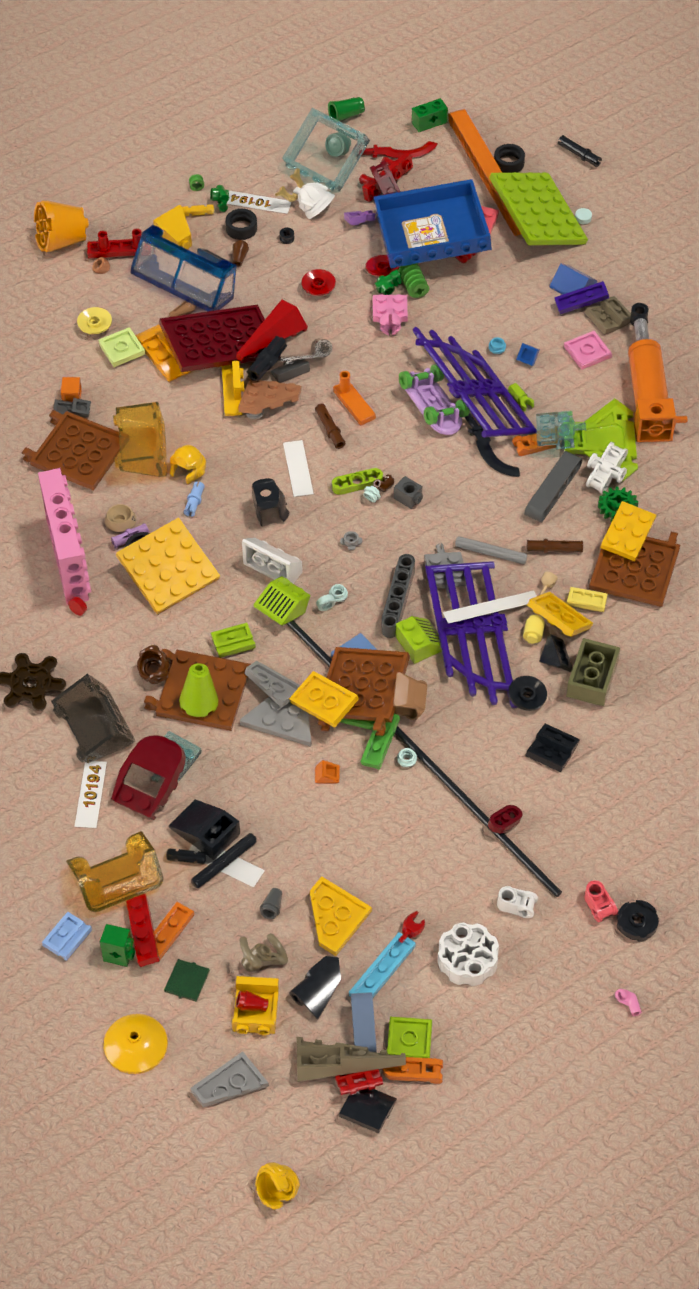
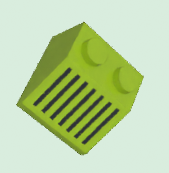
[253,576,311,626]
[395,616,442,664]

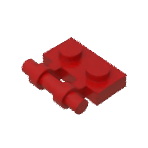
[334,1069,383,1095]

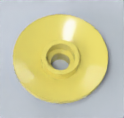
[77,307,112,334]

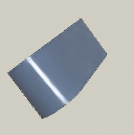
[351,992,377,1053]

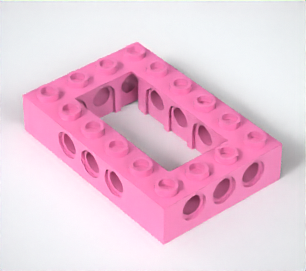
[38,468,91,605]

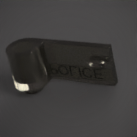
[278,338,332,365]

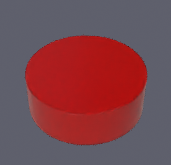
[68,597,87,616]

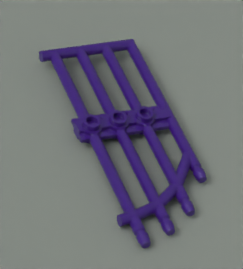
[412,327,537,438]
[425,561,517,709]

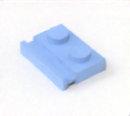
[42,912,92,961]

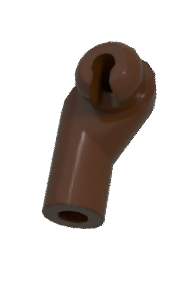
[373,474,395,492]

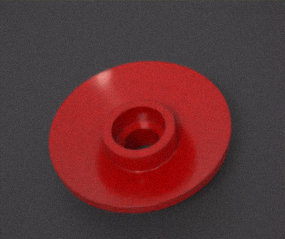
[366,255,400,277]
[302,269,336,296]

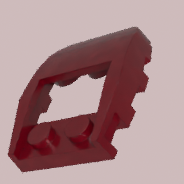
[111,735,186,820]

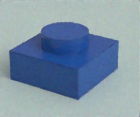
[516,343,540,366]

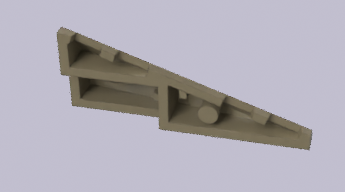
[297,1037,406,1082]

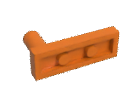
[333,371,376,426]

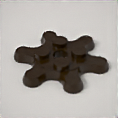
[0,653,66,711]

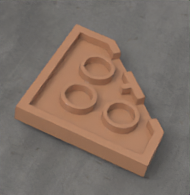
[239,379,302,414]

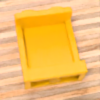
[232,976,279,1035]

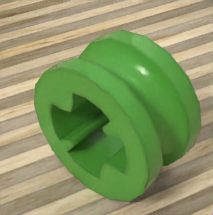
[189,174,205,191]

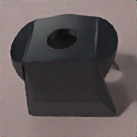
[252,478,290,527]

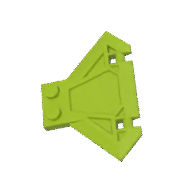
[562,398,638,482]

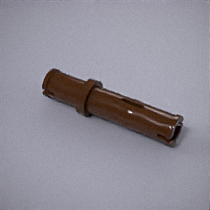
[315,403,346,449]
[526,539,583,553]

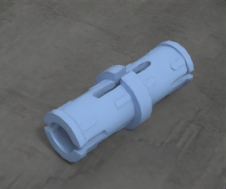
[184,481,205,517]

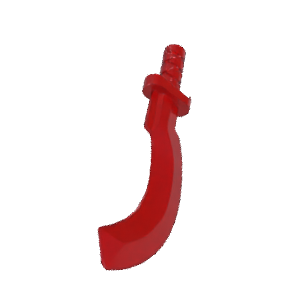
[356,141,438,158]

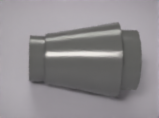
[260,888,283,919]

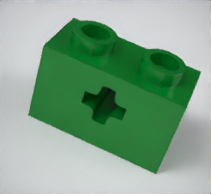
[411,98,448,132]
[100,924,135,967]

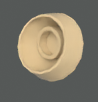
[105,504,136,532]

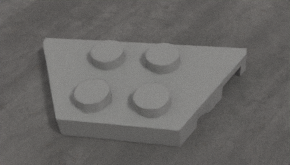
[240,697,311,747]

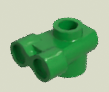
[210,185,229,212]
[375,269,402,295]

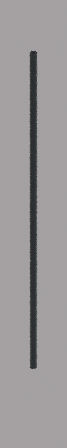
[286,620,562,897]

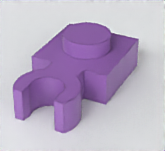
[344,210,375,225]

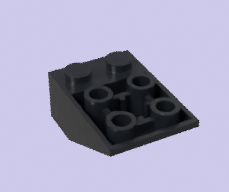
[168,799,240,860]

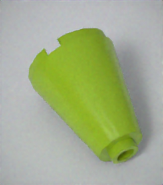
[179,663,218,717]

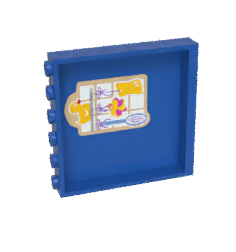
[374,179,492,268]

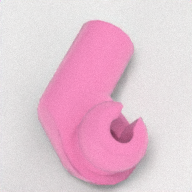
[615,989,642,1016]

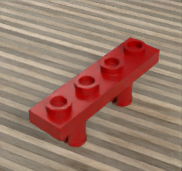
[359,152,413,202]
[87,228,156,259]

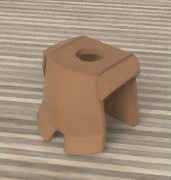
[393,672,427,720]

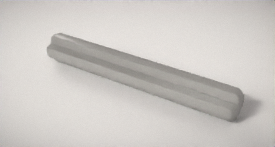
[455,536,527,564]

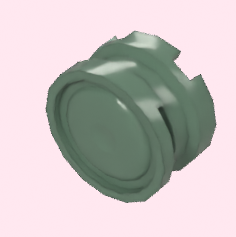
[325,132,351,157]

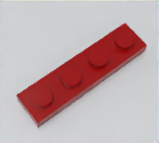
[126,894,160,967]

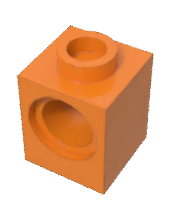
[61,377,82,402]

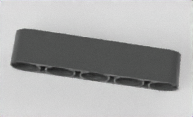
[524,451,583,523]
[381,554,415,638]

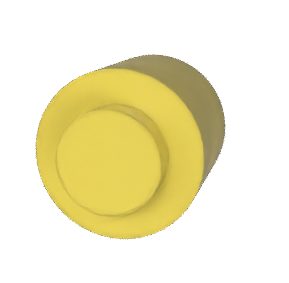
[523,615,545,644]

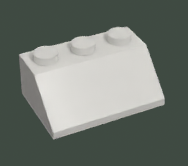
[242,538,302,584]

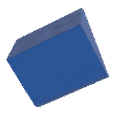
[550,263,597,294]

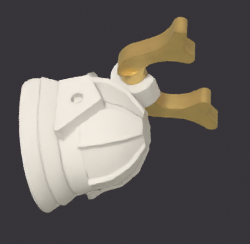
[275,168,335,219]

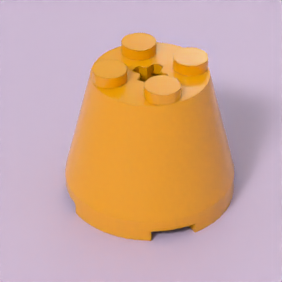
[34,200,89,252]

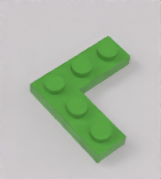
[340,714,400,769]

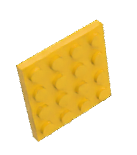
[116,517,220,614]

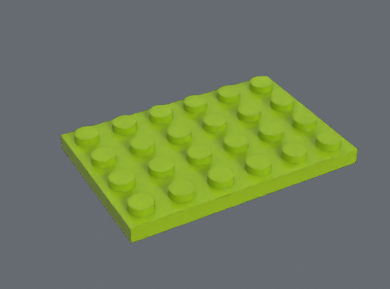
[489,172,588,246]

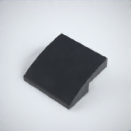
[526,723,580,772]
[339,1089,397,1133]

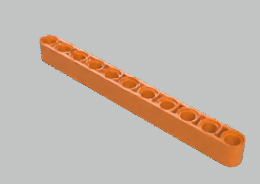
[448,109,521,236]

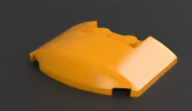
[135,324,191,382]

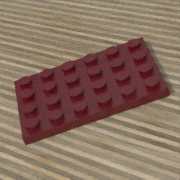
[159,304,281,373]

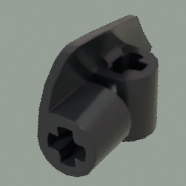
[289,956,341,1020]

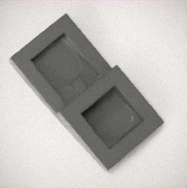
[53,398,91,418]

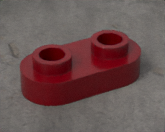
[488,805,523,834]

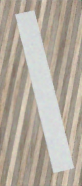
[443,591,537,623]

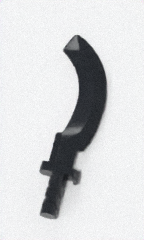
[465,413,520,477]

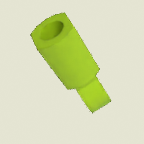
[508,383,534,412]

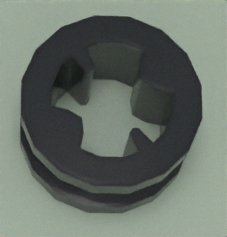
[279,227,295,244]

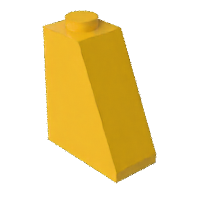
[153,205,192,254]

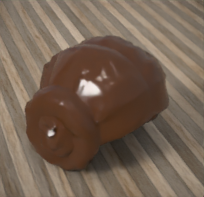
[137,645,170,684]

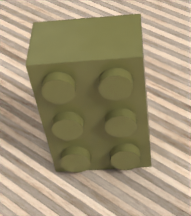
[566,638,620,706]

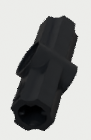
[246,336,287,382]

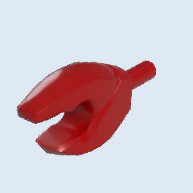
[399,911,425,943]

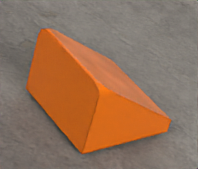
[315,760,340,783]

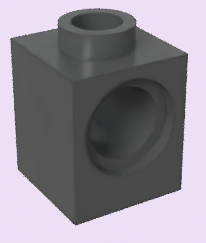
[394,476,423,509]

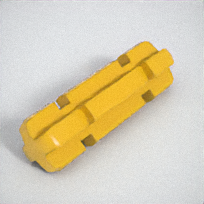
[182,204,214,216]

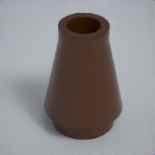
[232,240,249,267]

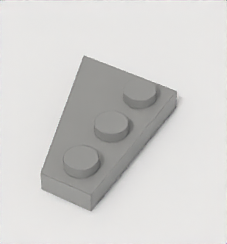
[245,661,300,708]
[190,1052,269,1108]

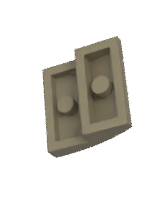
[585,296,631,335]

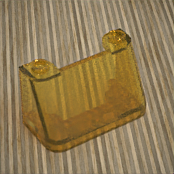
[113,402,167,477]
[66,831,164,912]

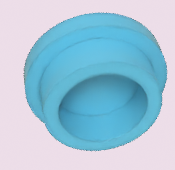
[488,337,506,354]

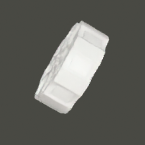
[438,922,499,986]

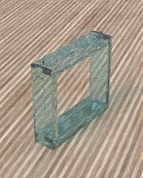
[282,108,370,192]

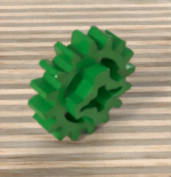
[598,486,639,522]

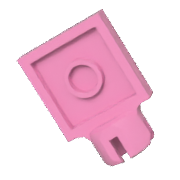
[373,294,408,335]

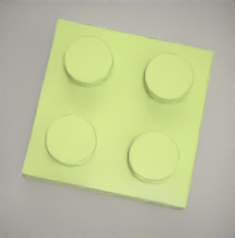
[98,327,145,367]

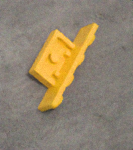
[222,361,245,416]

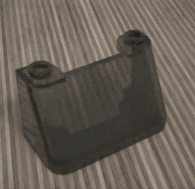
[51,673,135,763]

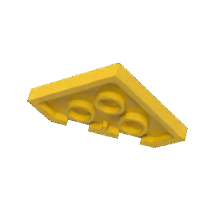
[310,876,372,956]

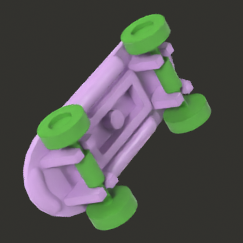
[399,364,470,435]

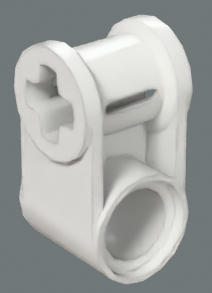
[497,886,538,918]

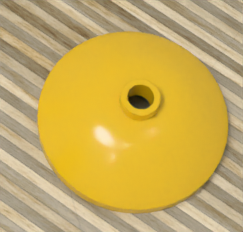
[104,1014,168,1074]

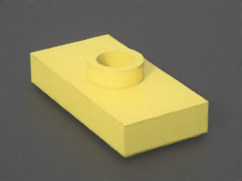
[567,587,608,612]

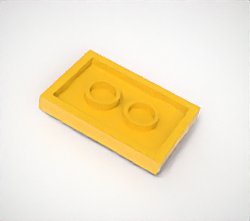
[600,501,657,561]
[527,592,593,637]
[289,671,359,728]

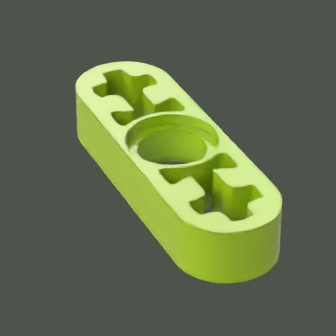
[332,468,383,495]

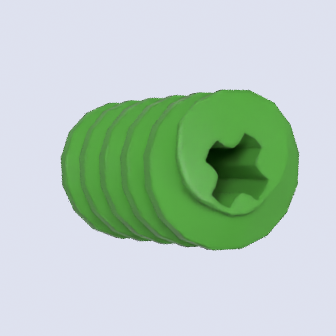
[399,263,430,298]

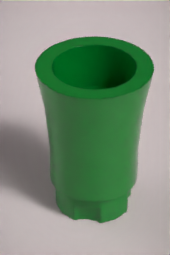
[328,97,365,124]

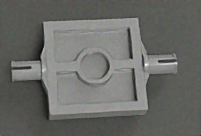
[424,543,466,598]

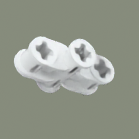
[586,442,628,494]

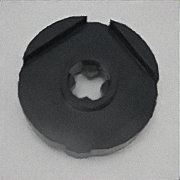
[617,900,659,942]

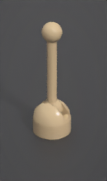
[531,572,558,612]

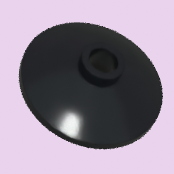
[508,676,547,711]

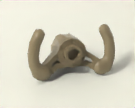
[239,933,288,972]

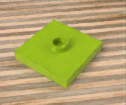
[387,1016,432,1058]

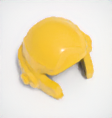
[170,445,206,484]
[255,1162,300,1210]

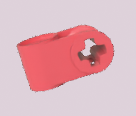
[584,880,618,923]

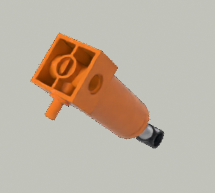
[628,303,688,442]

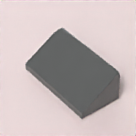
[271,358,310,383]

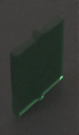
[164,959,210,1002]

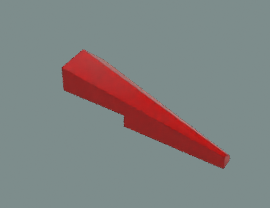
[236,299,308,361]

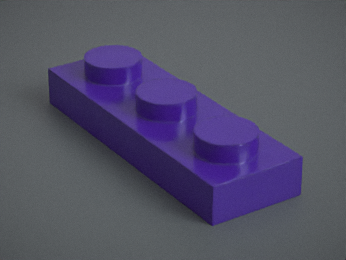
[554,281,609,315]

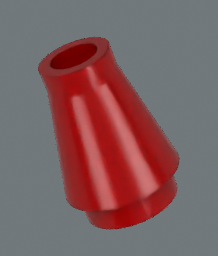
[236,990,269,1012]

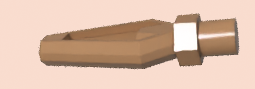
[169,294,206,317]

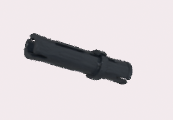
[558,135,602,167]

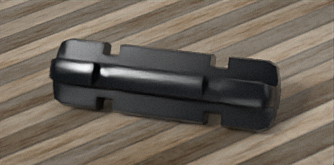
[166,848,206,864]

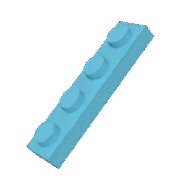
[349,932,416,998]

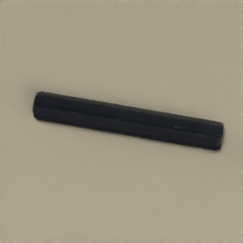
[191,833,257,888]

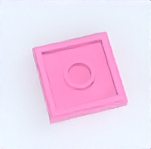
[564,331,612,370]

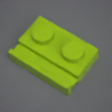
[211,623,256,658]

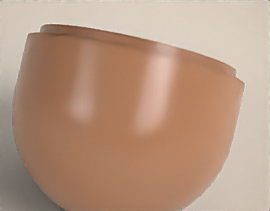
[92,257,110,274]

